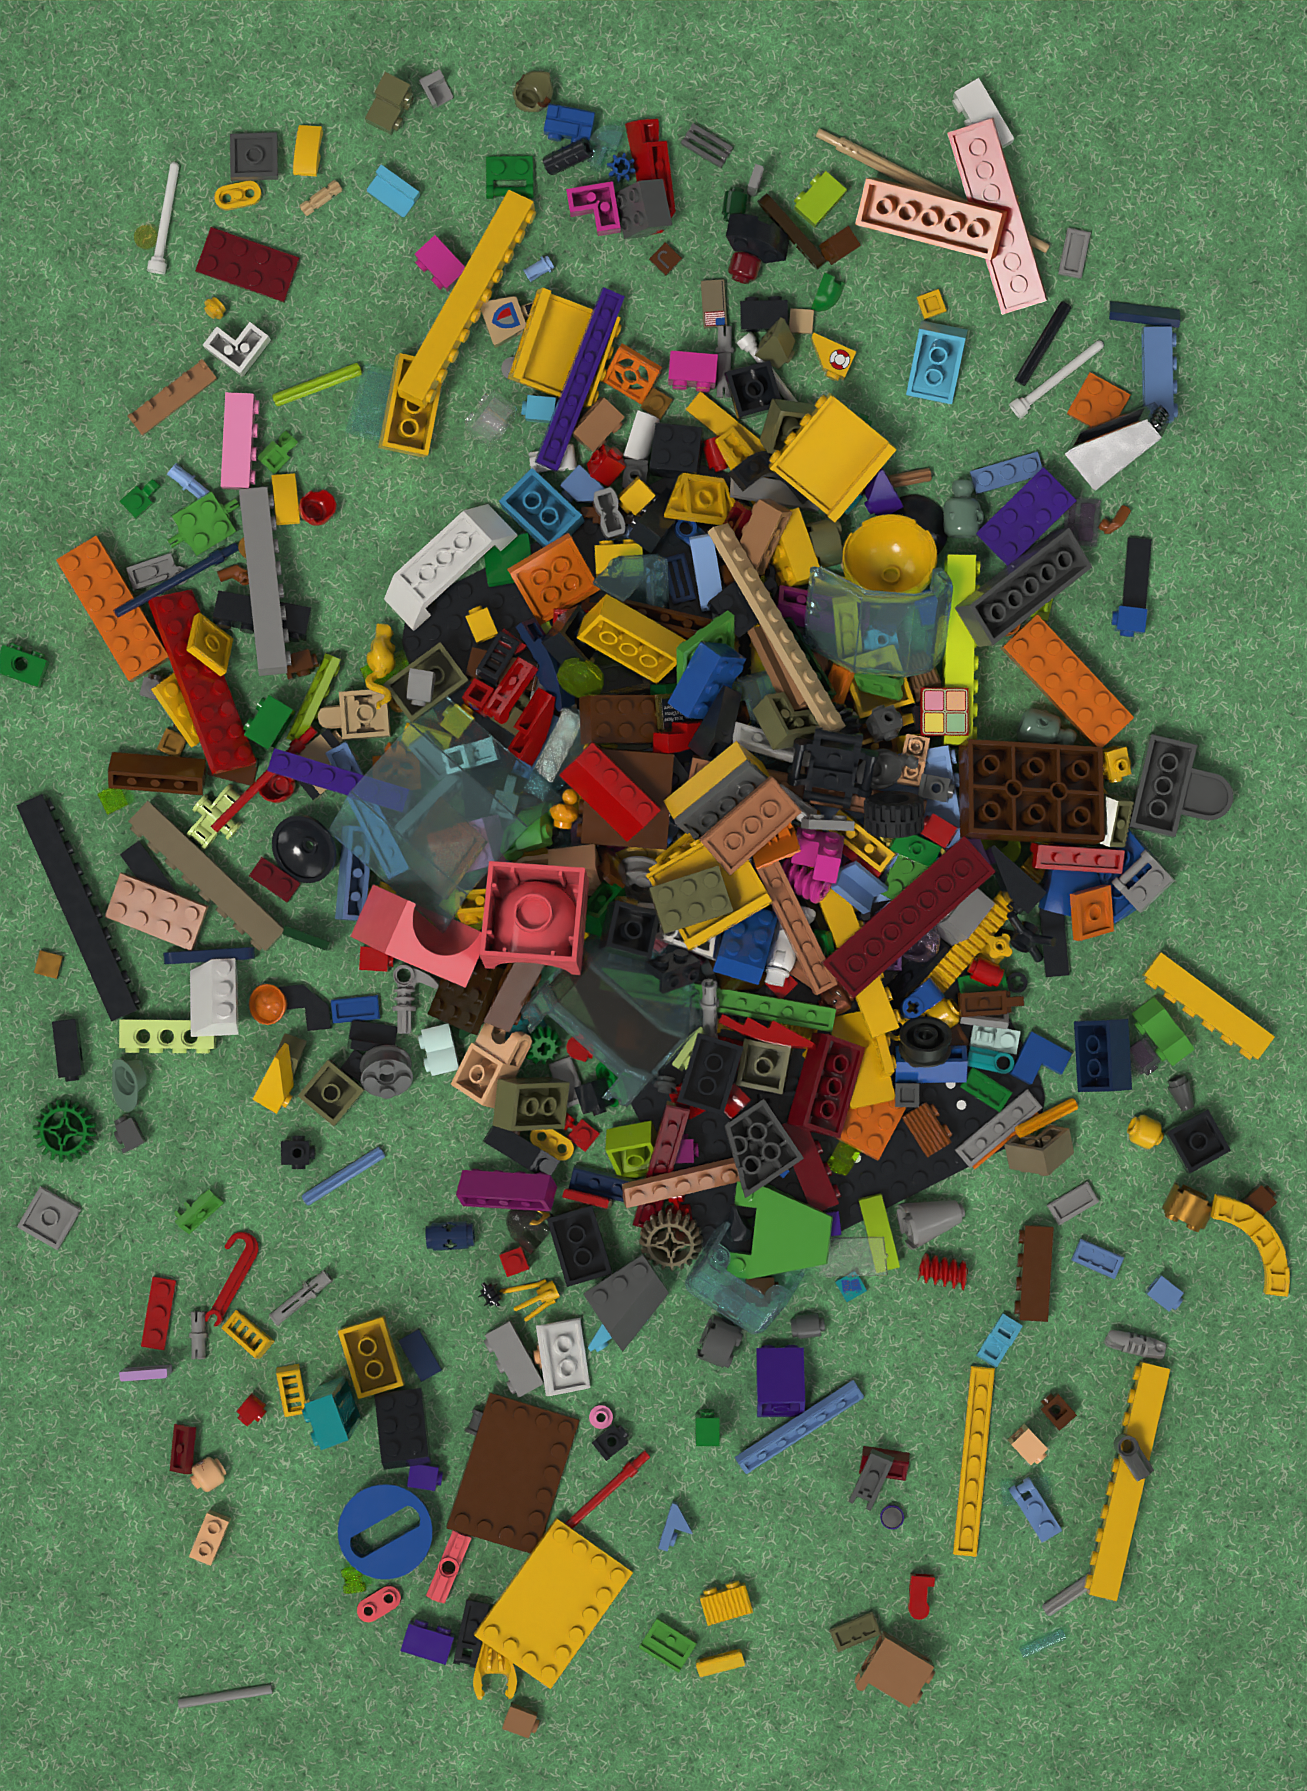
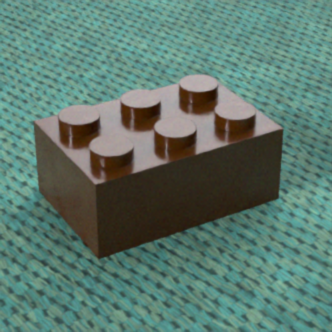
[579,695,657,745]

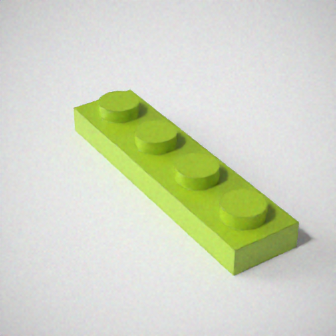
[286,653,341,741]

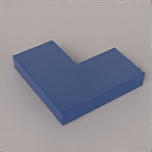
[1009,1031,1072,1085]

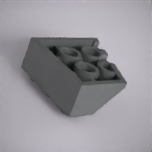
[724,1099,804,1198]
[583,1253,669,1352]

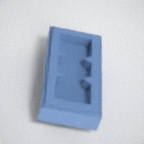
[1071,1238,1124,1279]

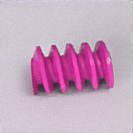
[782,857,832,904]

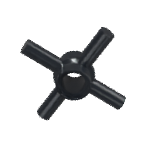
[994,911,1056,963]

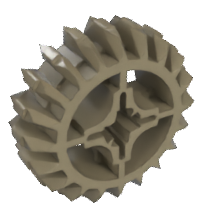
[639,1208,703,1271]

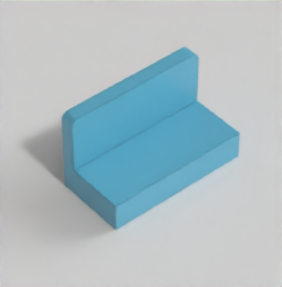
[367,165,420,217]

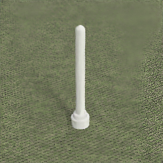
[147,162,179,274]
[737,332,798,402]
[1009,340,1104,419]

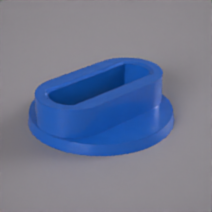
[338,1484,432,1579]

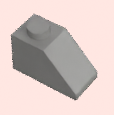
[407,668,436,707]

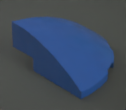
[1099,828,1167,924]
[1038,843,1101,916]

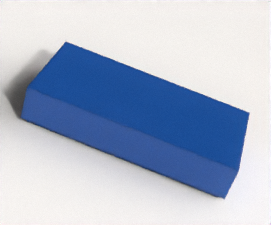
[331,995,380,1024]

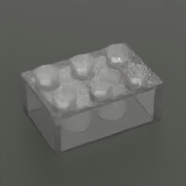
[464,390,518,453]

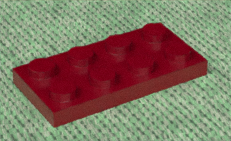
[195,227,300,303]

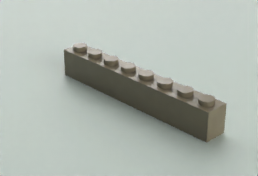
[128,801,284,951]

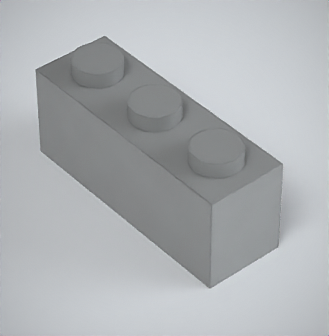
[484,1320,544,1397]

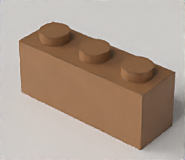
[739,498,792,575]

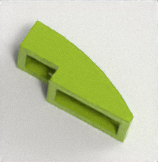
[858,1193,900,1273]

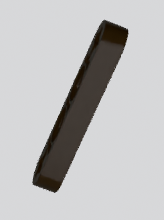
[757,193,826,270]

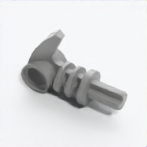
[393,965,439,1034]

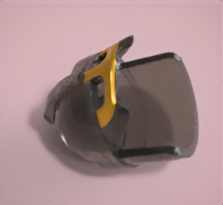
[506,1209,554,1254]

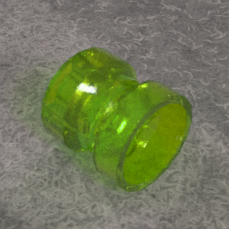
[341,1567,367,1594]

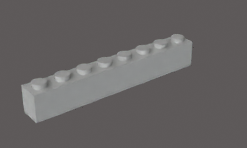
[239,487,291,676]

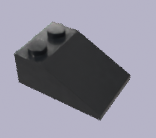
[985,845,1047,915]

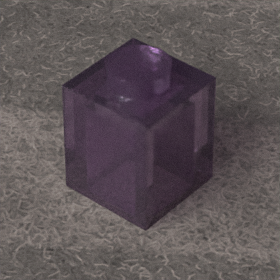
[1130,1038,1161,1076]

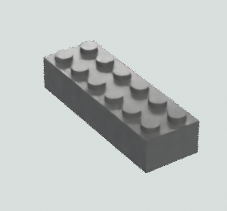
[955,528,1092,647]

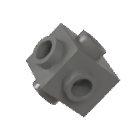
[865,705,903,743]

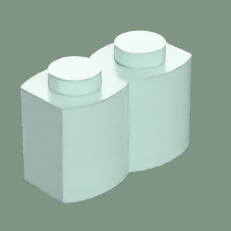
[418,1024,460,1076]

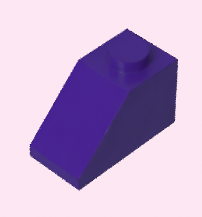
[864,467,903,516]

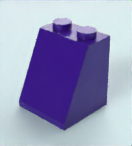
[756,1345,805,1417]

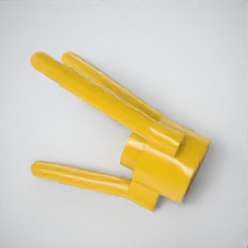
[499,1279,560,1322]

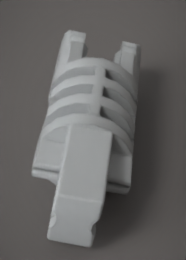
[1104,1330,1166,1359]

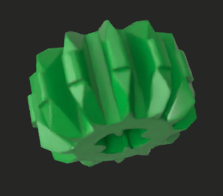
[526,1024,562,1065]

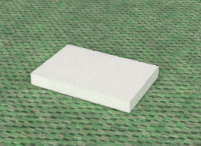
[536,1318,590,1396]

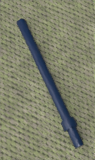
[113,542,239,618]

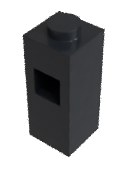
[52,1019,85,1082]

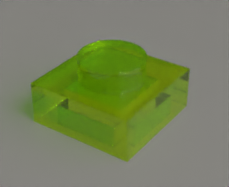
[97,788,130,815]

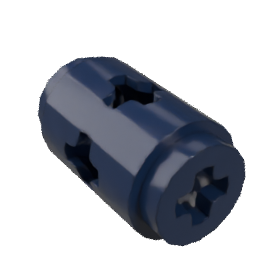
[425,1221,475,1251]

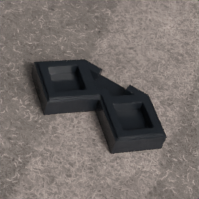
[279,984,331,1031]

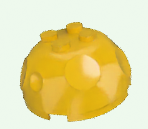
[843,514,937,606]

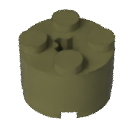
[805,518,844,569]

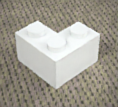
[203,322,271,377]

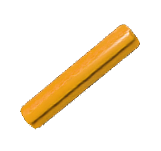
[1015,1098,1078,1138]

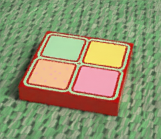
[920,688,969,736]

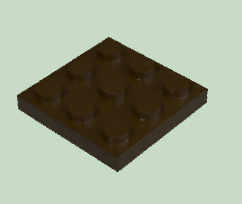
[428,959,504,1036]

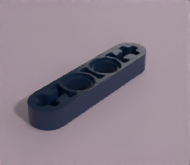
[163,947,255,964]

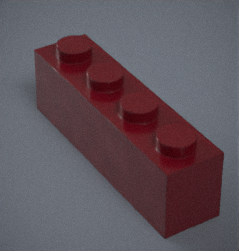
[781,1122,841,1211]

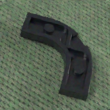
[728,451,809,505]

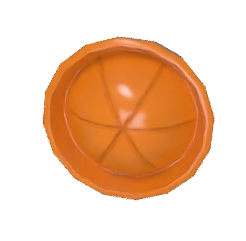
[249,984,288,1025]

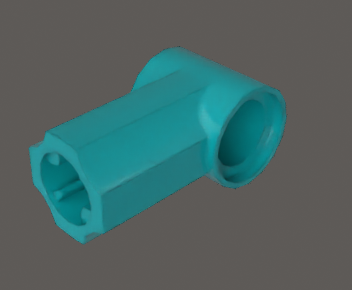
[967,1046,1014,1074]

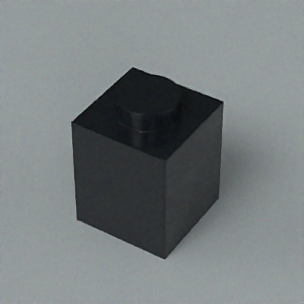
[574,1077,615,1116]

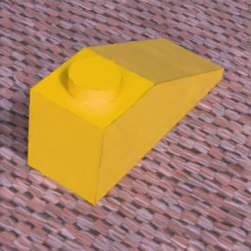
[253,1043,294,1114]

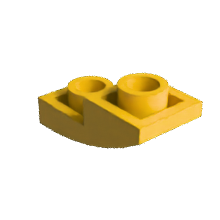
[293,125,323,177]
[271,473,300,525]

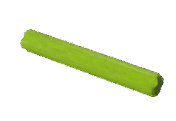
[272,363,362,406]

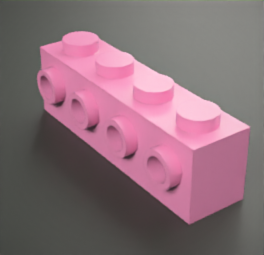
[221,392,260,490]

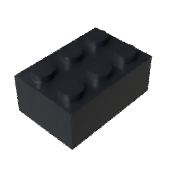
[677,1033,744,1116]
[547,1205,613,1287]
[374,1388,431,1470]

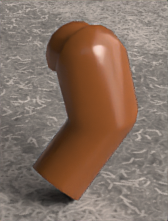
[1098,505,1131,534]
[217,564,249,585]

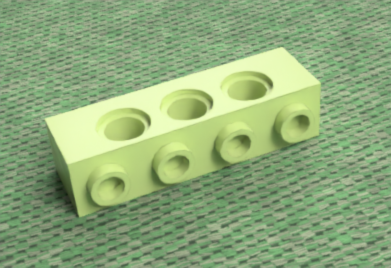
[119,1019,216,1053]

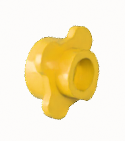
[987,934,1012,959]

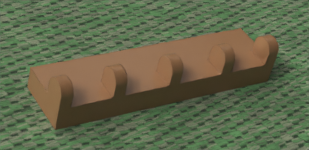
[127,359,217,435]

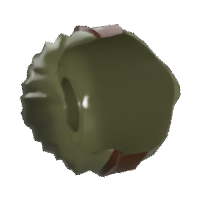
[512,71,553,112]

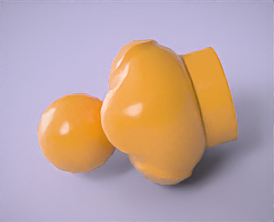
[550,789,579,829]

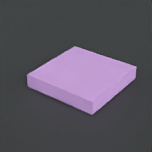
[119,1364,172,1381]

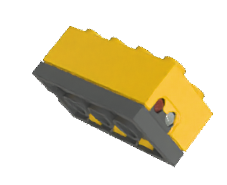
[664,741,770,840]

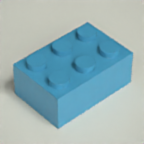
[499,468,585,547]

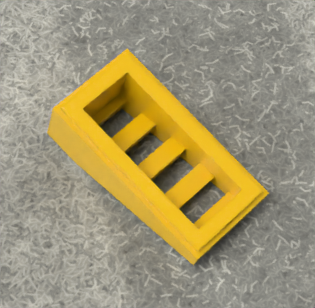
[221,1310,275,1359]
[276,1364,306,1417]

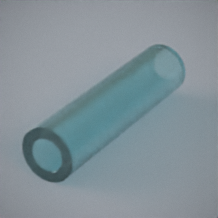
[1019,1628,1066,1659]

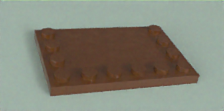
[446,1392,579,1554]

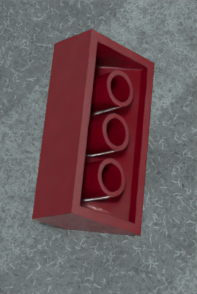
[787,1032,865,1139]

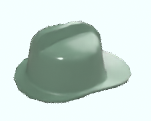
[112,1059,147,1112]

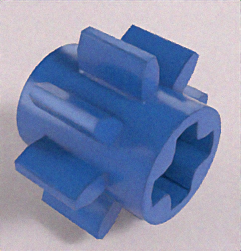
[607,153,636,184]

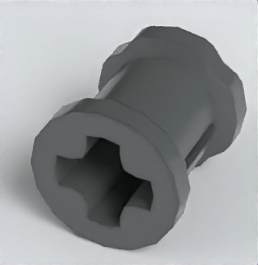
[464,1408,483,1436]

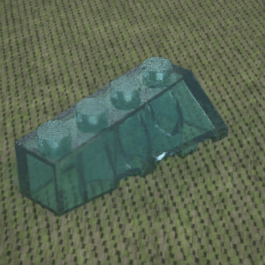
[523,707,585,802]

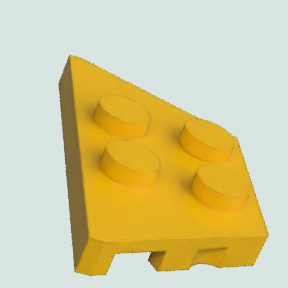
[664,473,735,525]

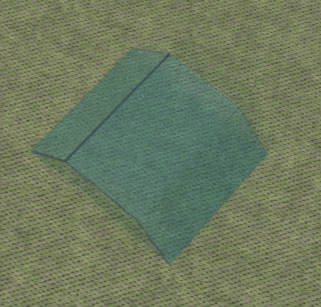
[328,697,563,933]

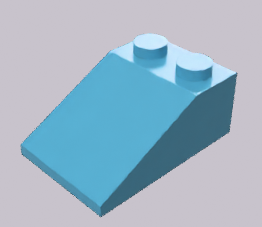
[906,321,968,404]

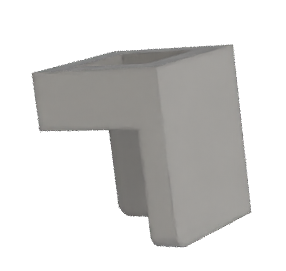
[419,69,453,109]

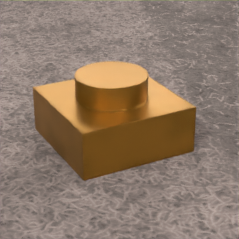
[640,388,673,420]

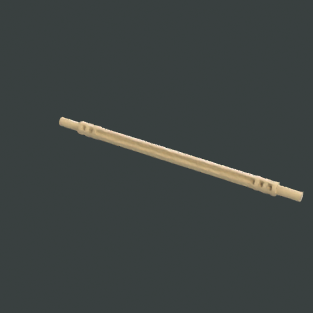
[815,128,1050,253]

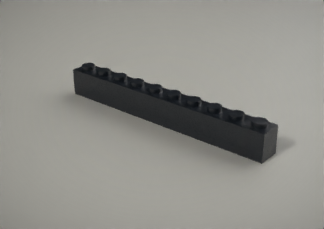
[16,794,141,1022]

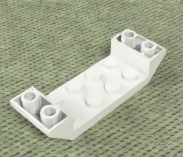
[384,504,518,631]

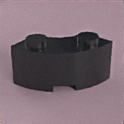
[726,214,790,263]

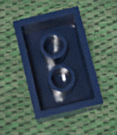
[1074,1019,1132,1092]

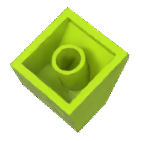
[605,1121,657,1178]

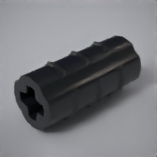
[543,138,593,175]

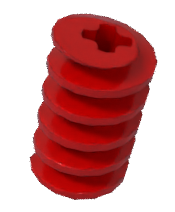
[917,1253,968,1291]

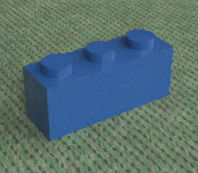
[895,1046,968,1083]

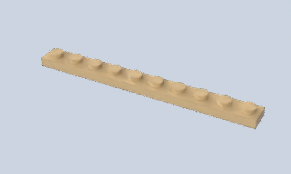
[708,523,845,732]

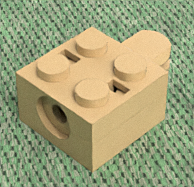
[318,690,391,741]

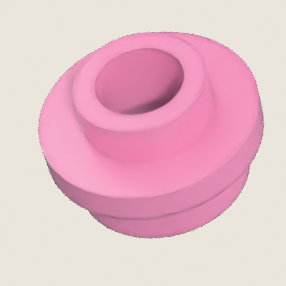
[589,1405,613,1429]

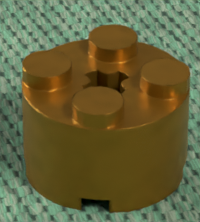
[1162,1182,1213,1233]

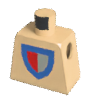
[480,296,533,348]

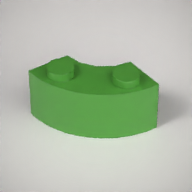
[515,801,554,853]
[1132,997,1195,1066]

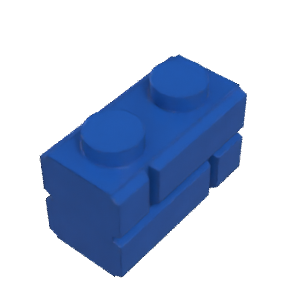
[544,104,595,143]

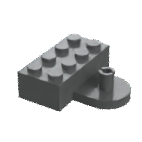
[1128,734,1233,838]

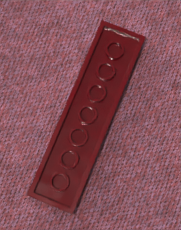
[821,836,996,999]

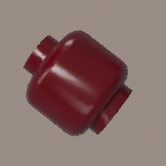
[728,251,762,284]

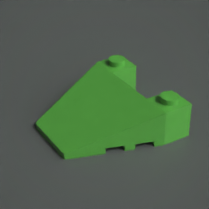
[726,1181,833,1279]

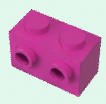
[414,235,465,292]

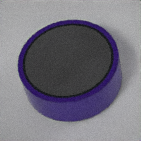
[880,1505,904,1529]

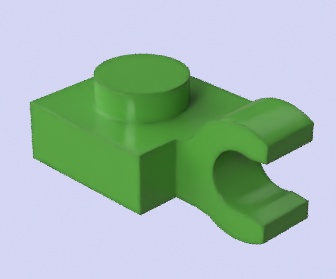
[257,431,298,475]

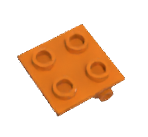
[753,822,801,870]

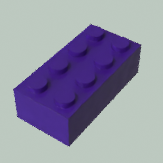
[976,467,1077,566]

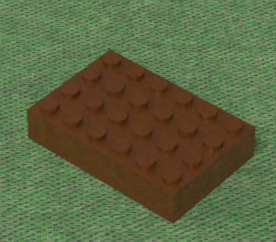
[959,739,1104,845]

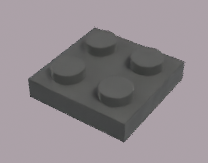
[230,132,278,181]

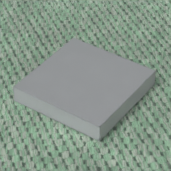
[17,1186,82,1250]

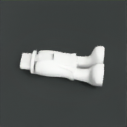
[765,906,816,987]

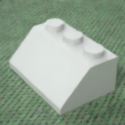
[190,958,239,1037]

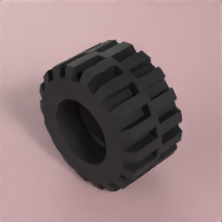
[864,791,924,838]

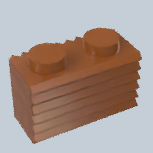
[902,1102,952,1157]

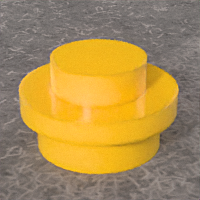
[204,297,226,320]

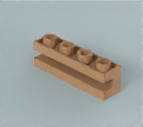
[748,622,809,712]

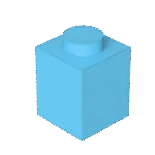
[521,395,556,423]

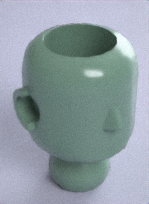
[943,480,984,538]
[1017,708,1077,745]

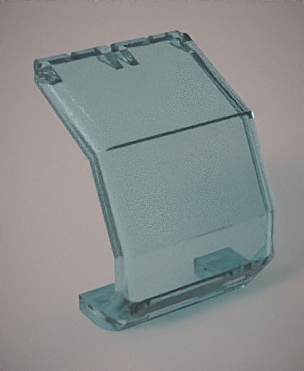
[803,566,953,677]

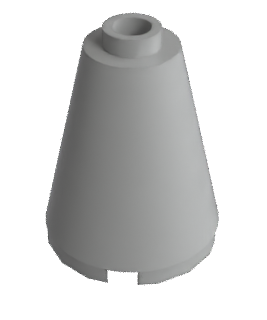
[896,1200,965,1250]

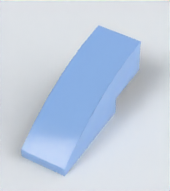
[689,534,722,612]

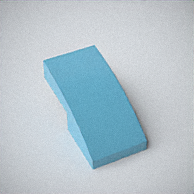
[976,1314,1023,1368]

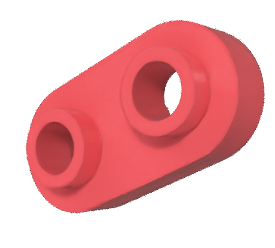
[357,1585,401,1622]

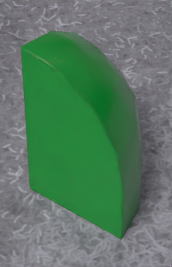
[811,272,845,312]

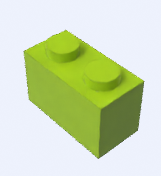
[794,171,847,228]

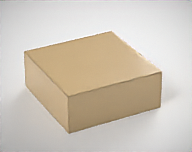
[789,308,814,335]

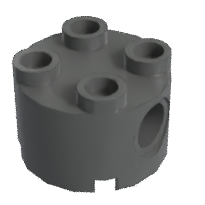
[696,1314,743,1368]

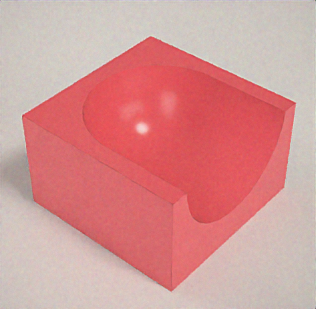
[480,861,589,975]
[350,885,482,988]

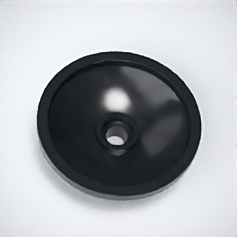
[891,495,948,555]
[272,815,336,883]

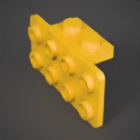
[831,1011,896,1109]

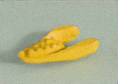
[473,1642,517,1700]

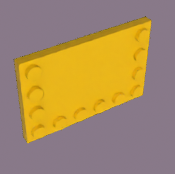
[474,1518,633,1689]

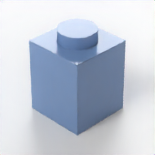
[1145,1274,1184,1312]

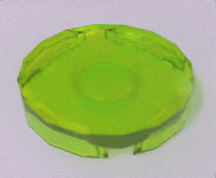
[557,658,604,697]

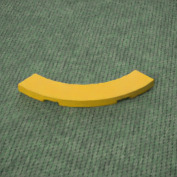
[1210,1194,1290,1297]

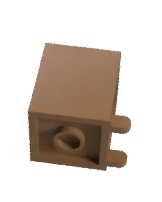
[854,1631,935,1708]

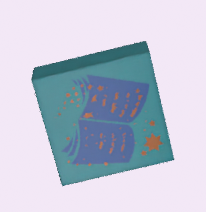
[835,1270,867,1302]

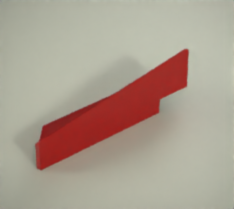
[625,119,676,235]

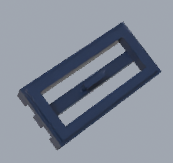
[661,553,696,605]

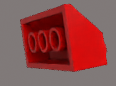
[559,741,661,842]

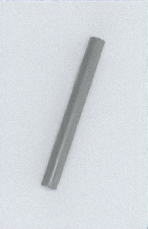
[178,1684,273,1709]

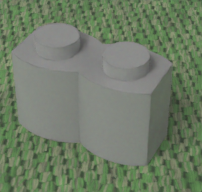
[593,487,625,540]

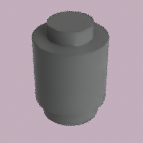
[790,1313,826,1339]

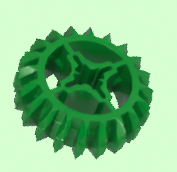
[33,1099,97,1163]

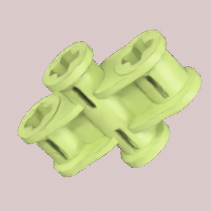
[186,784,242,851]

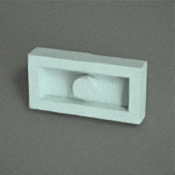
[969,1025,1020,1054]

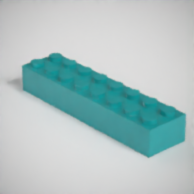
[302,1376,362,1450]

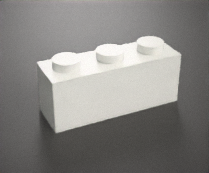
[952,78,1014,148]

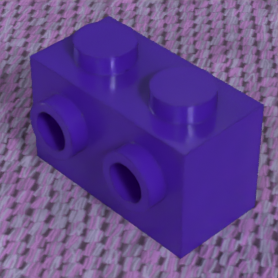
[400,1619,455,1665]

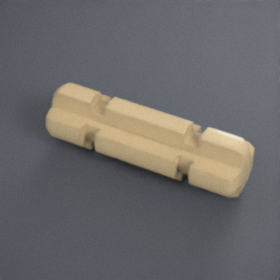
[300,180,342,216]

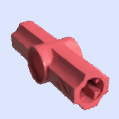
[426,1531,472,1604]

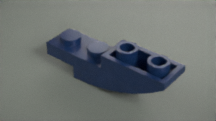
[516,618,575,712]

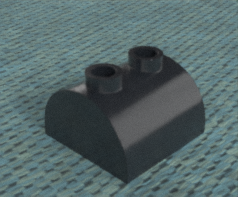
[724,360,781,420]

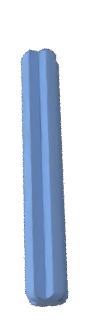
[302,1147,385,1205]

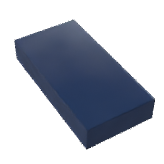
[398,1329,442,1382]

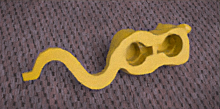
[365,624,396,709]

